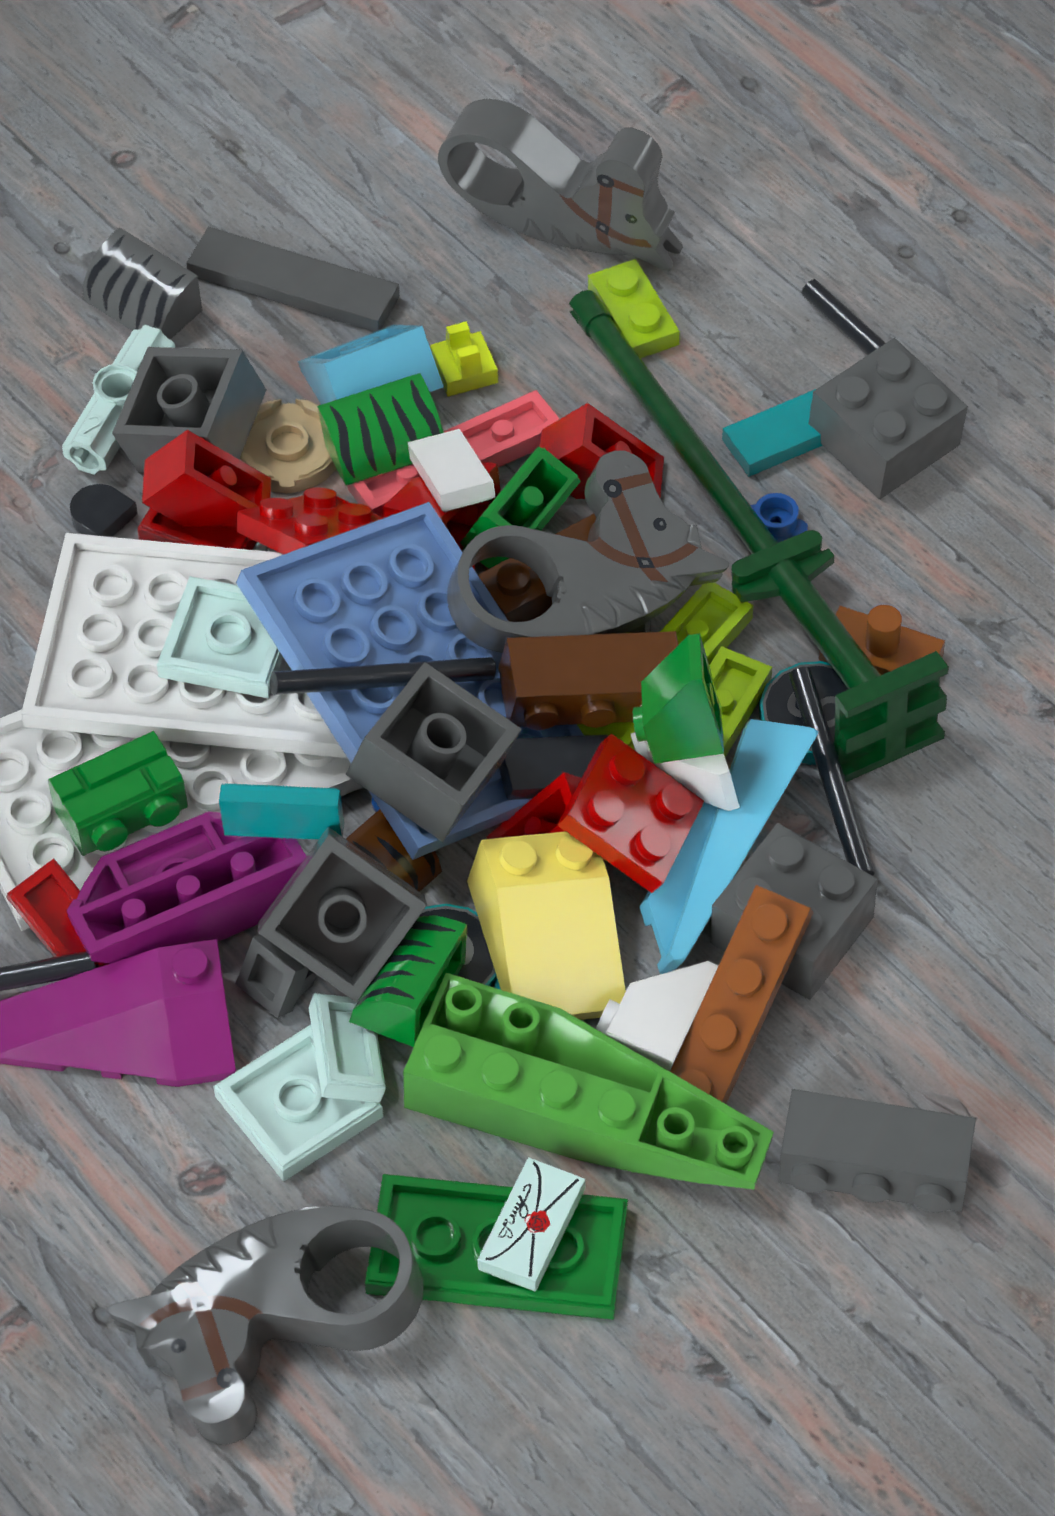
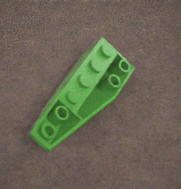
[403,973,774,1190]

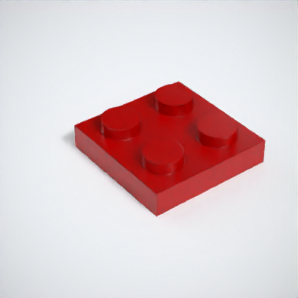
[237,487,383,555]
[557,733,704,893]

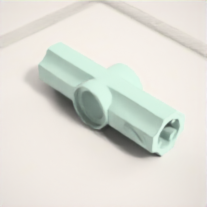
[62,325,175,475]

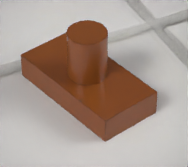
[819,605,945,675]

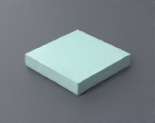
[157,576,283,698]
[213,1025,383,1182]

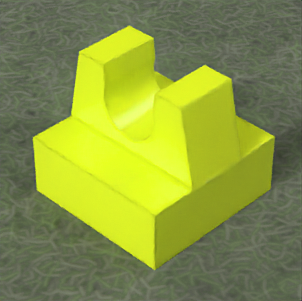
[430,321,498,397]

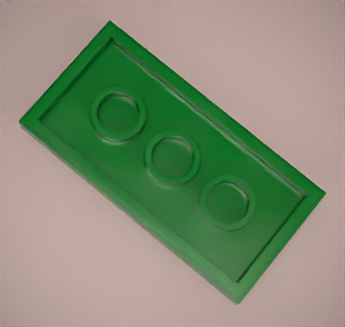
[365,1174,628,1320]

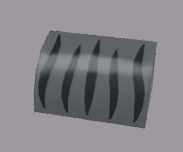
[83,227,202,340]

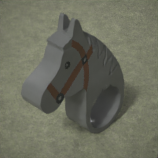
[438,99,683,271]
[447,451,730,653]
[106,1205,424,1445]

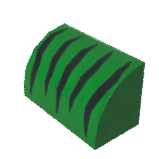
[317,373,444,486]
[349,915,467,1047]

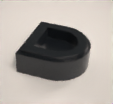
[70,484,138,537]

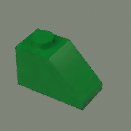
[633,633,724,764]

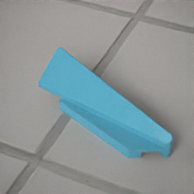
[640,719,819,974]

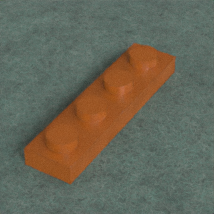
[670,885,814,1104]

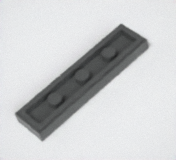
[186,226,400,332]

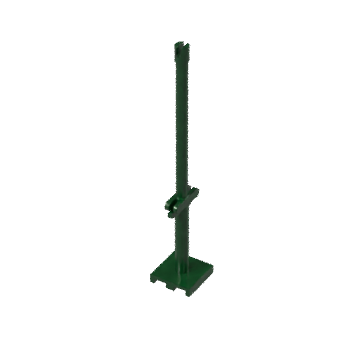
[569,290,949,782]

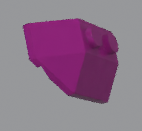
[67,812,306,964]

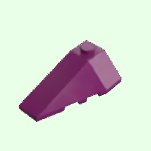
[0,939,236,1087]

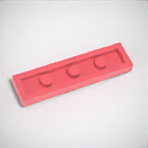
[347,390,559,517]

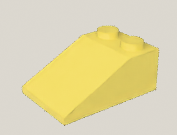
[467,832,626,1020]

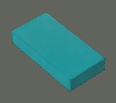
[722,389,823,477]
[219,783,344,840]

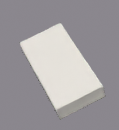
[408,429,495,512]

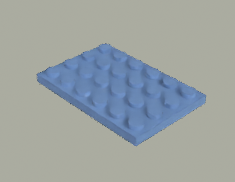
[236,502,584,860]

